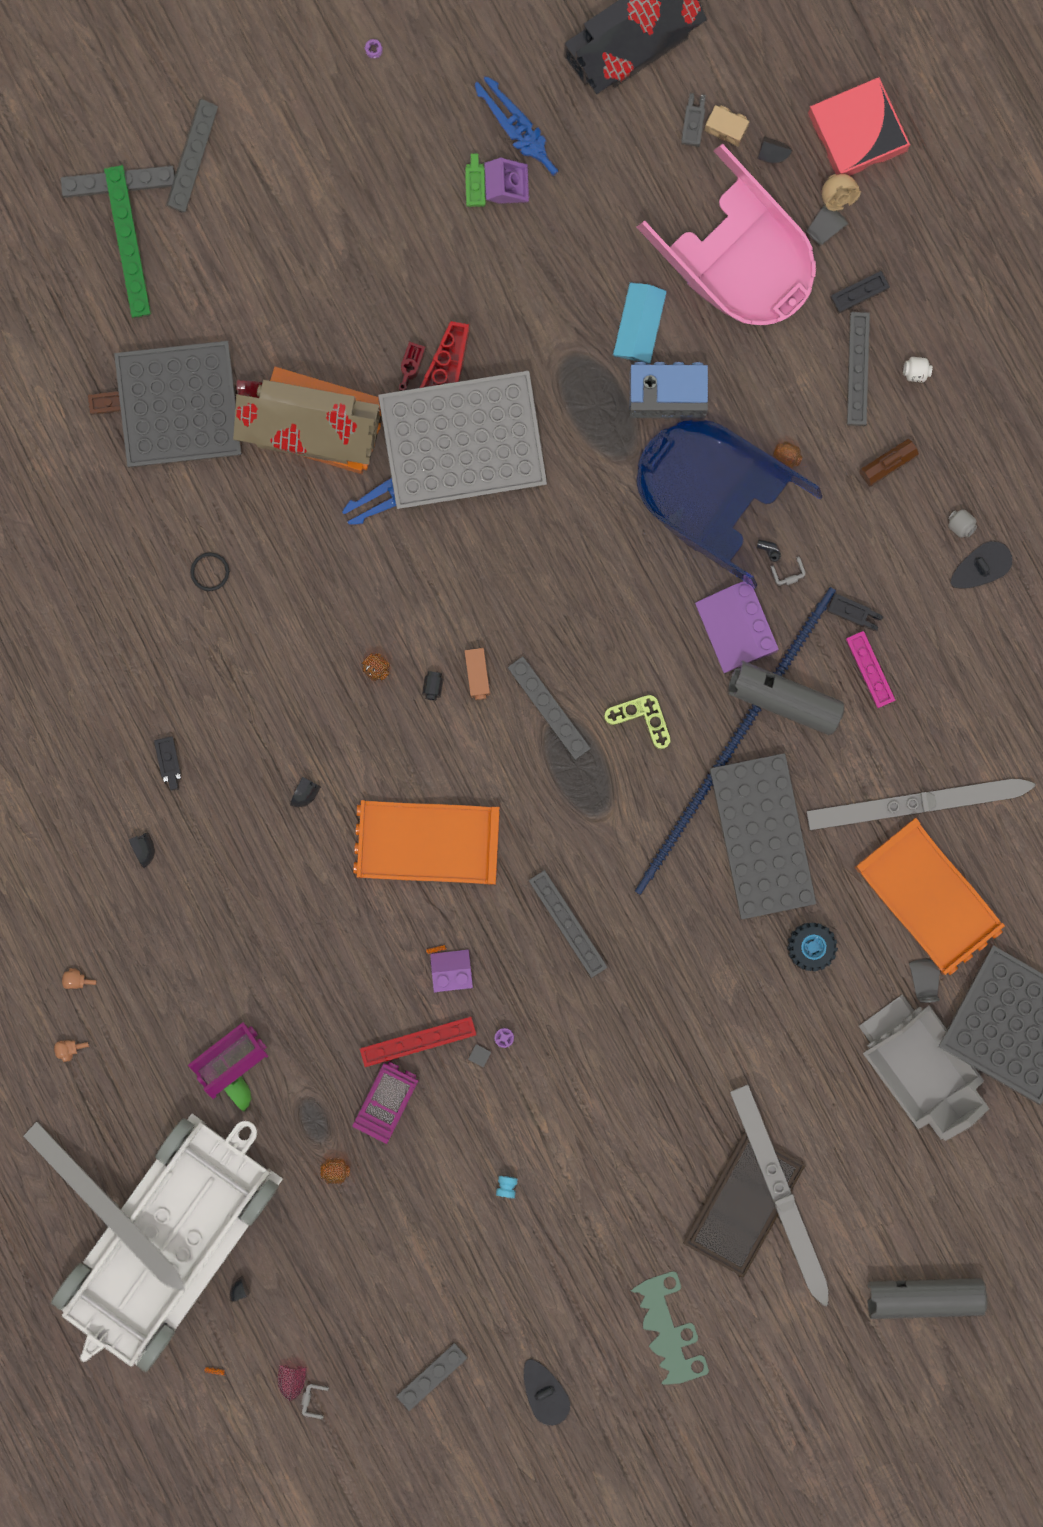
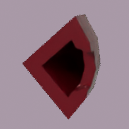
[237,380,262,398]

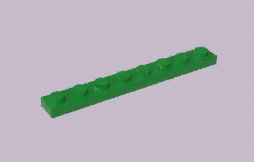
[104,165,151,318]

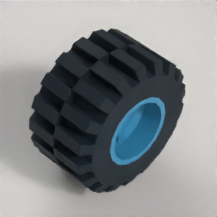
[787,923,838,971]

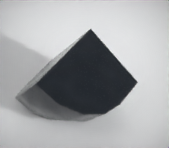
[758,136,792,163]
[290,777,321,807]
[129,833,155,868]
[229,1276,250,1302]

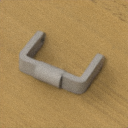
[770,557,805,586]
[301,1384,329,1419]

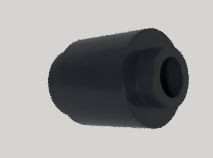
[422,671,443,701]

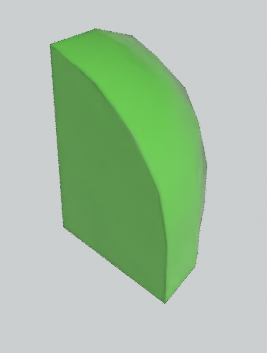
[224,1076,251,1112]

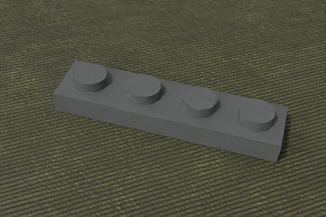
[396,1343,468,1411]

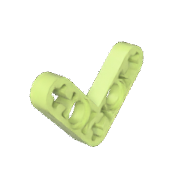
[604,695,670,749]

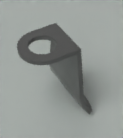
[805,205,848,246]
[909,959,940,1002]

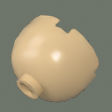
[822,174,861,211]

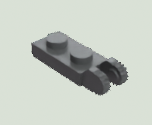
[681,93,706,147]

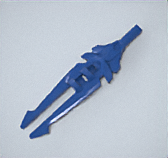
[475,76,558,176]
[342,478,396,524]

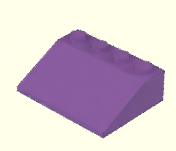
[695,579,779,673]

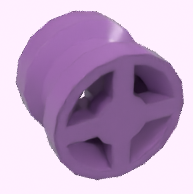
[495,1028,514,1048]

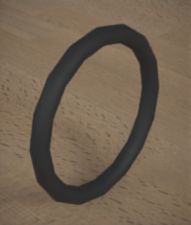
[190,552,230,591]

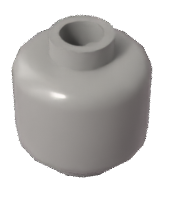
[948,509,977,538]

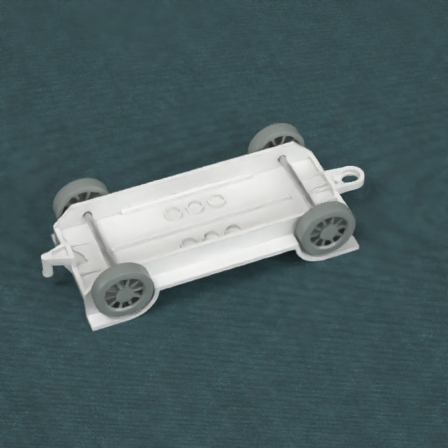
[51,1114,283,1372]

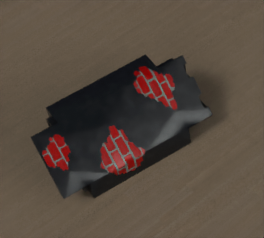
[564,0,707,95]

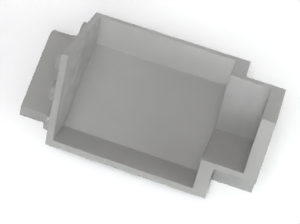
[859,995,989,1141]

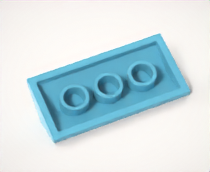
[613,283,667,364]

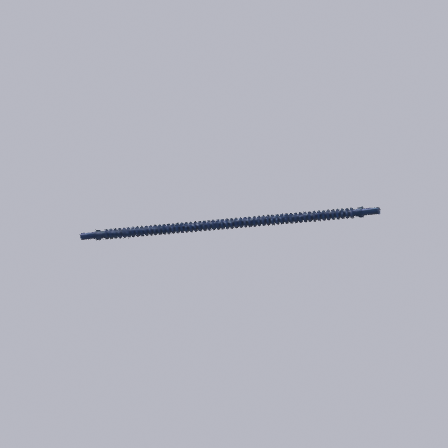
[635,587,836,895]

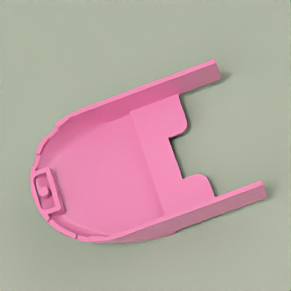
[637,144,816,325]

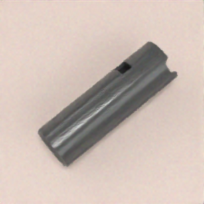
[727,660,845,735]
[867,1278,987,1319]

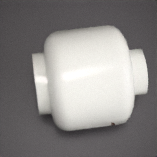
[903,357,932,383]

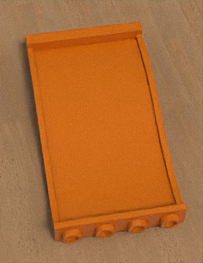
[353,800,500,885]
[854,818,1005,975]

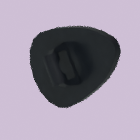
[950,541,1012,589]
[524,1359,570,1426]

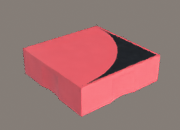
[808,77,910,176]

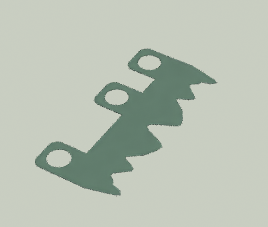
[631,1271,709,1385]

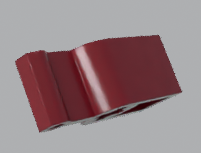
[399,341,426,391]

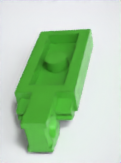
[466,154,485,207]

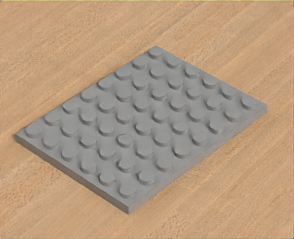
[378,371,547,509]

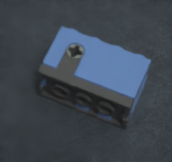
[629,362,708,419]

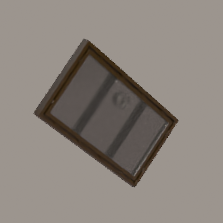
[683,1131,806,1278]

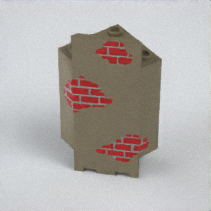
[233,380,381,465]

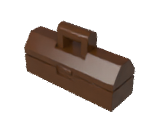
[859,439,919,487]

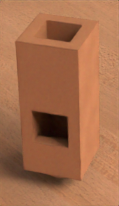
[465,648,490,700]

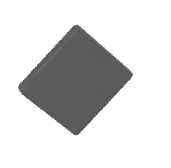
[468,1044,491,1067]

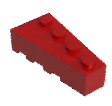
[419,321,470,388]

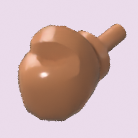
[62,968,96,989]
[54,1040,89,1062]

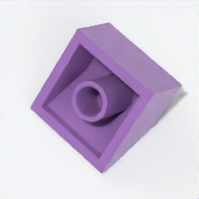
[485,158,529,203]
[430,950,473,992]

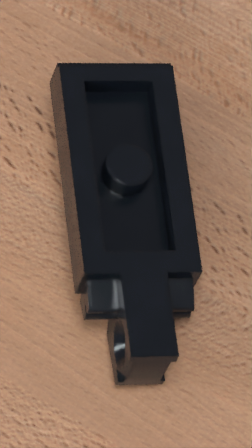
[154,736,181,791]

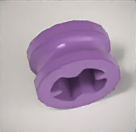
[365,39,383,58]

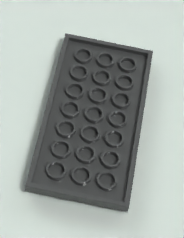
[709,753,816,920]

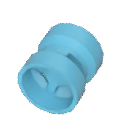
[496,1175,518,1198]

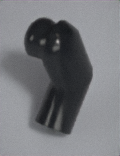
[757,539,781,562]

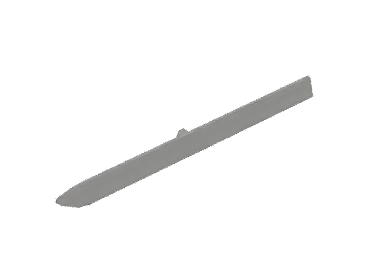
[806,779,1036,830]
[730,1084,828,1307]
[24,1122,185,1290]

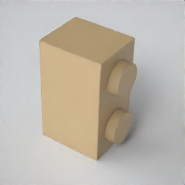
[705,105,749,146]

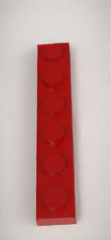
[360,1017,476,1067]

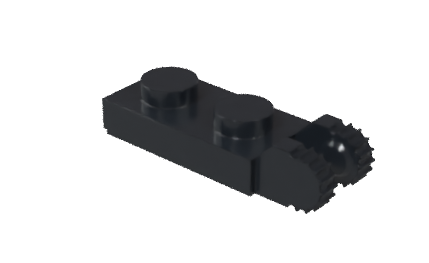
[827,593,883,631]

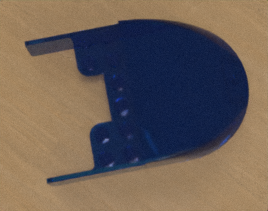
[636,420,823,588]

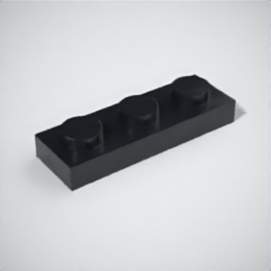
[830,271,890,314]

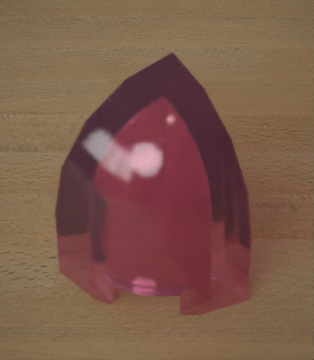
[278,1365,307,1401]

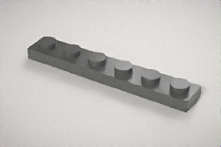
[166,99,218,213]
[61,166,175,198]
[847,312,870,426]
[507,656,591,760]
[529,870,608,978]

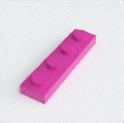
[845,631,895,709]

